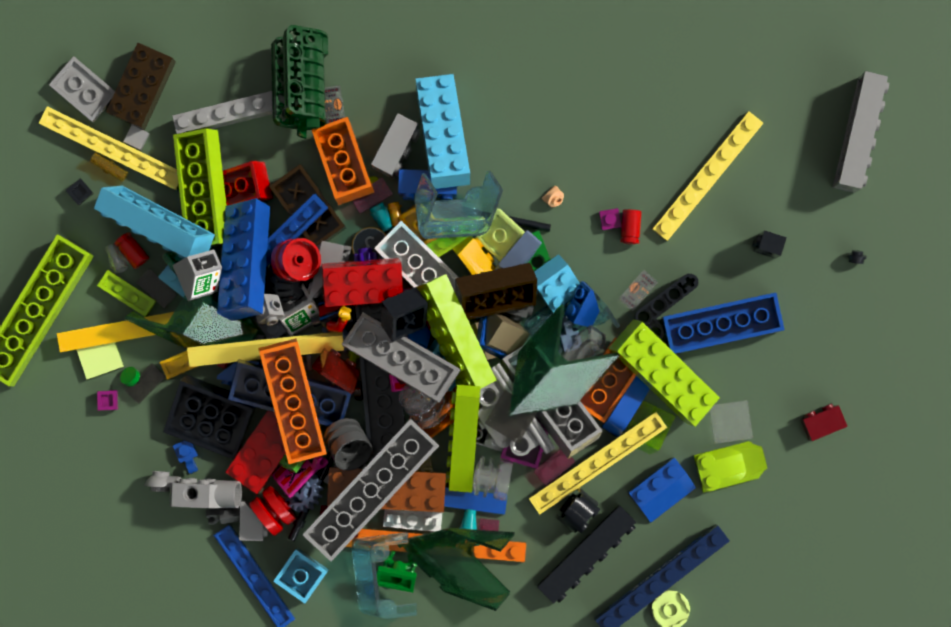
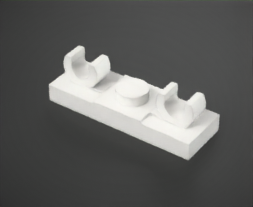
[383,509,442,532]

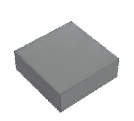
[123,125,150,151]

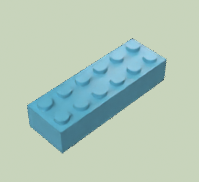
[415,74,470,189]
[94,186,215,259]

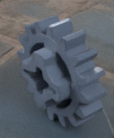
[284,474,324,512]

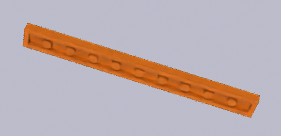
[345,529,526,562]

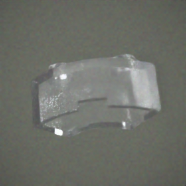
[561,325,606,380]

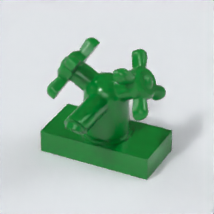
[375,551,417,593]

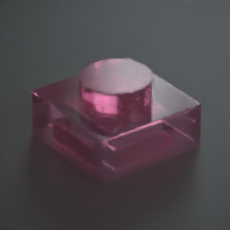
[478,518,500,540]

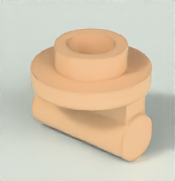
[541,185,564,207]

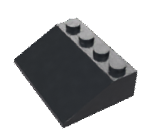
[163,374,256,460]

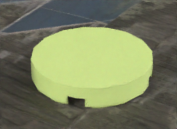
[651,590,690,627]

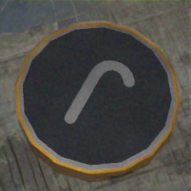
[352,227,386,260]

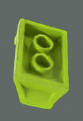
[693,441,767,493]

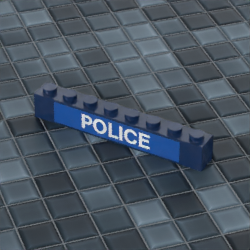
[594,524,730,627]

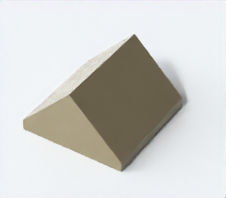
[486,313,530,355]

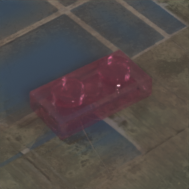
[352,178,392,214]
[534,449,575,486]

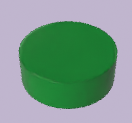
[120,367,140,387]

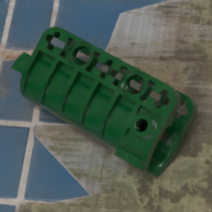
[271,25,328,139]

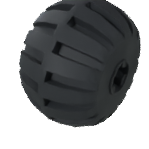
[266,265,310,302]

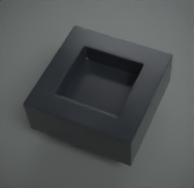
[66,178,94,206]

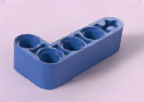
[601,376,650,438]

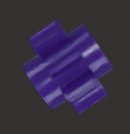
[354,248,377,261]

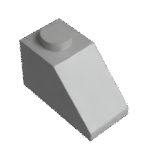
[239,501,268,541]

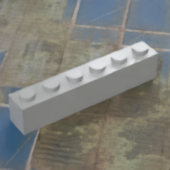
[172,88,284,134]

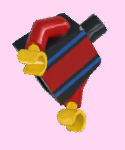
[311,299,356,332]

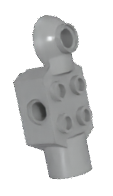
[144,471,242,508]

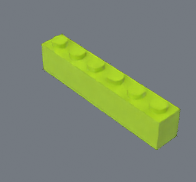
[446,385,481,493]

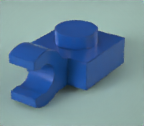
[173,441,198,474]

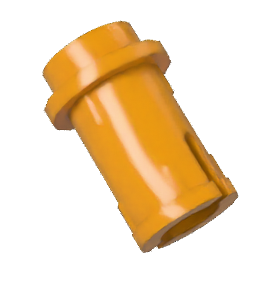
[388,202,402,227]

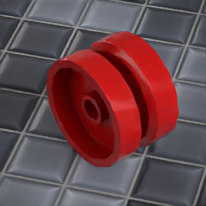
[271,238,321,281]
[249,486,297,536]

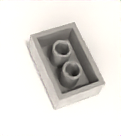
[371,113,421,179]

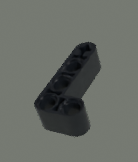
[634,274,698,339]

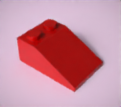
[223,161,273,206]

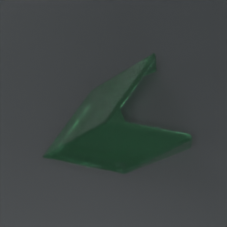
[508,304,620,417]
[395,528,515,611]

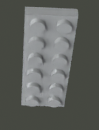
[342,313,460,403]

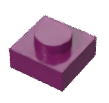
[599,208,621,231]
[97,390,118,411]

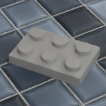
[49,56,115,123]

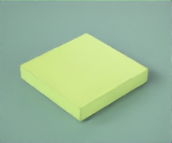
[475,209,525,261]
[77,342,124,380]

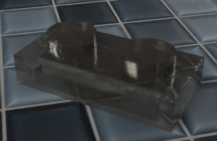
[125,363,166,404]

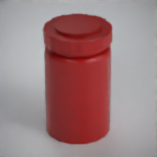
[620,209,642,245]
[114,232,149,269]

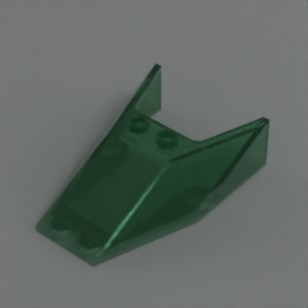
[124,251,258,348]

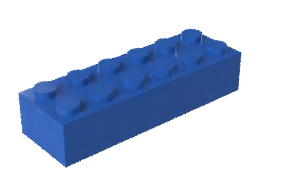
[217,198,270,321]
[661,292,785,354]

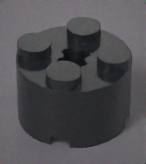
[556,488,600,533]

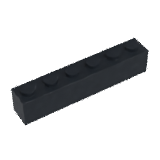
[537,505,636,604]

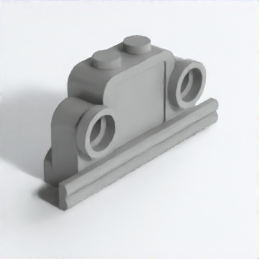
[478,363,555,456]

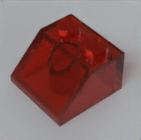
[312,348,360,394]

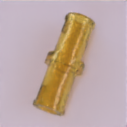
[90,152,129,182]

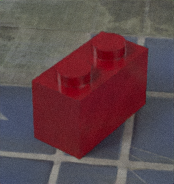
[800,403,848,441]

